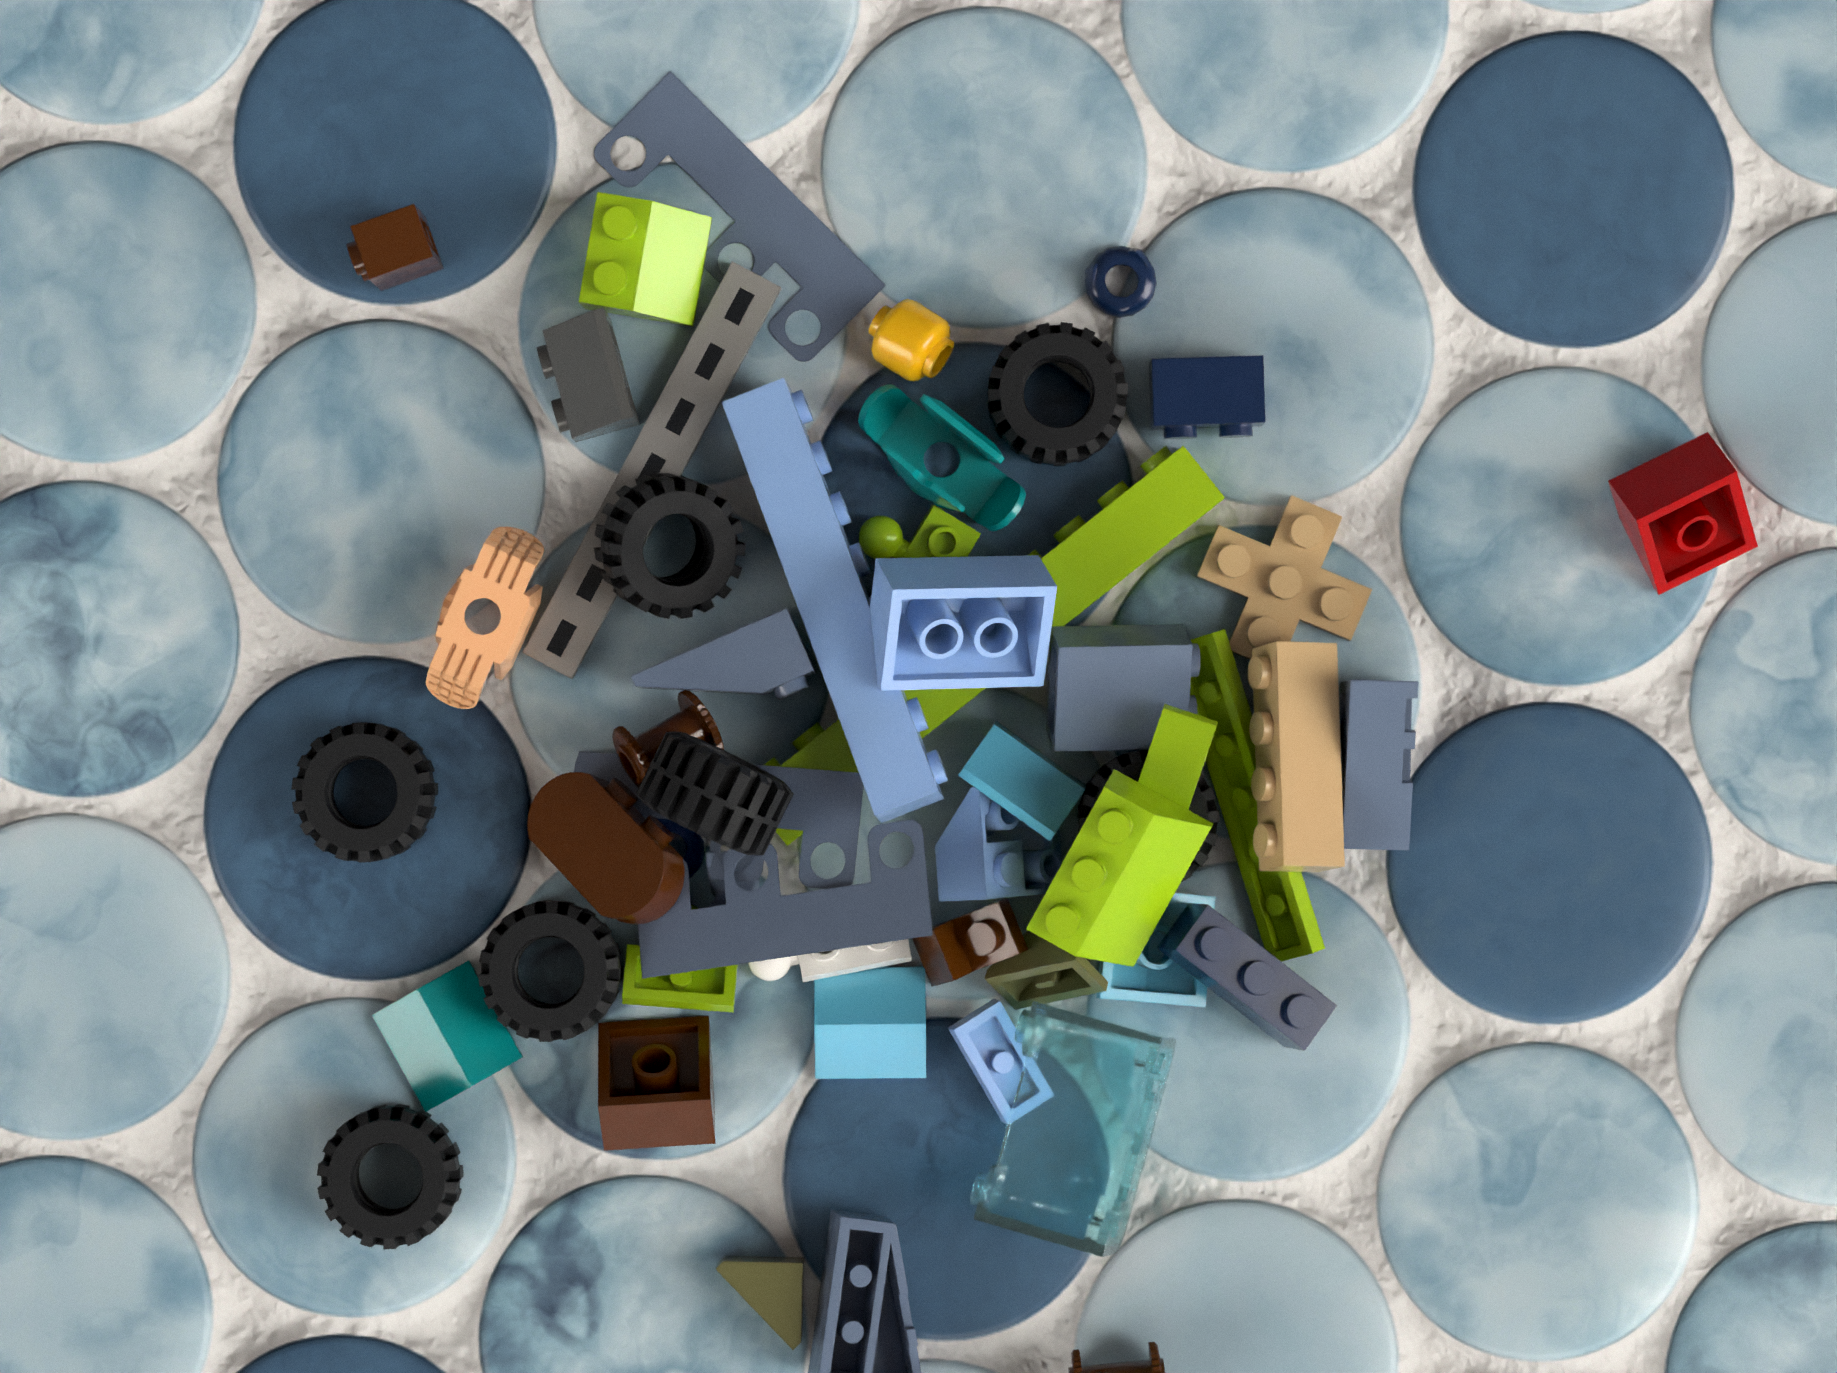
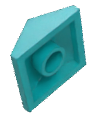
[372,960,523,1112]

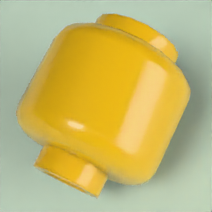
[868,299,954,382]

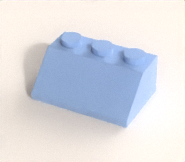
[870,555,1057,691]

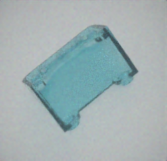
[970,1001,1176,1257]

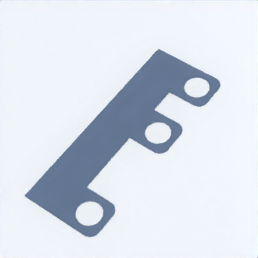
[594,71,886,362]
[574,751,864,889]
[638,820,933,979]

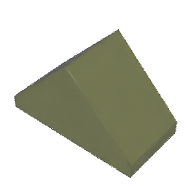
[985,930,1108,1010]
[716,1256,804,1350]

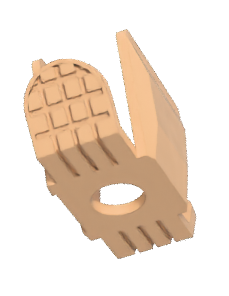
[426,527,544,709]

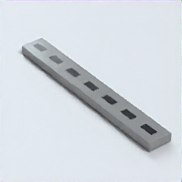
[522,261,781,679]

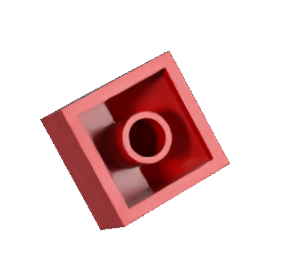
[1608,432,1758,595]

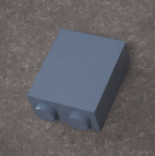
[1046,624,1200,752]

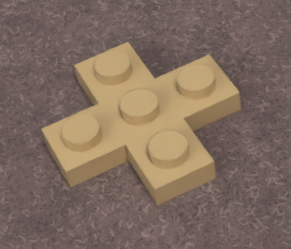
[1196,495,1372,659]

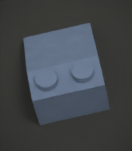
[631,608,816,700]

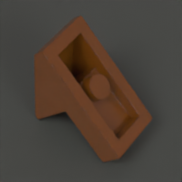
[912,898,1028,987]

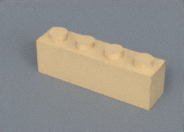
[1248,641,1345,872]

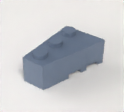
[1339,680,1419,850]
[808,1209,921,1373]

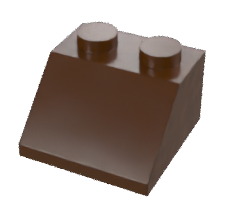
[598,1016,716,1151]

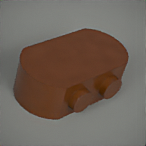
[527,772,685,925]

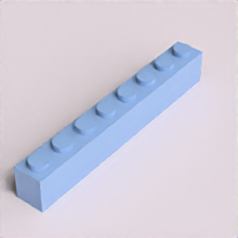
[722,378,948,823]

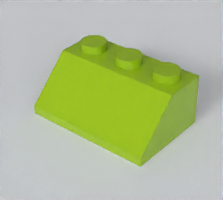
[1026,769,1213,967]

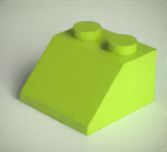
[578,192,712,327]

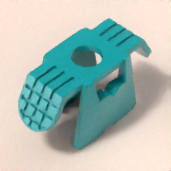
[858,384,1026,531]

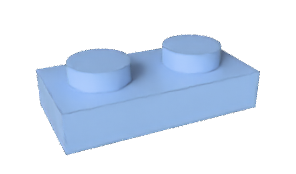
[948,999,1054,1125]

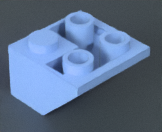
[935,787,1062,902]

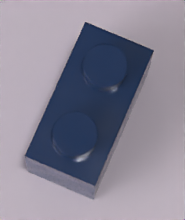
[1149,355,1265,439]

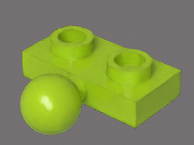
[859,505,981,559]
[622,904,738,1013]

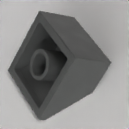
[537,307,640,442]

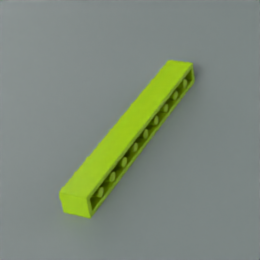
[764,445,1225,846]

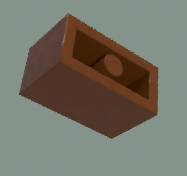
[346,204,444,291]

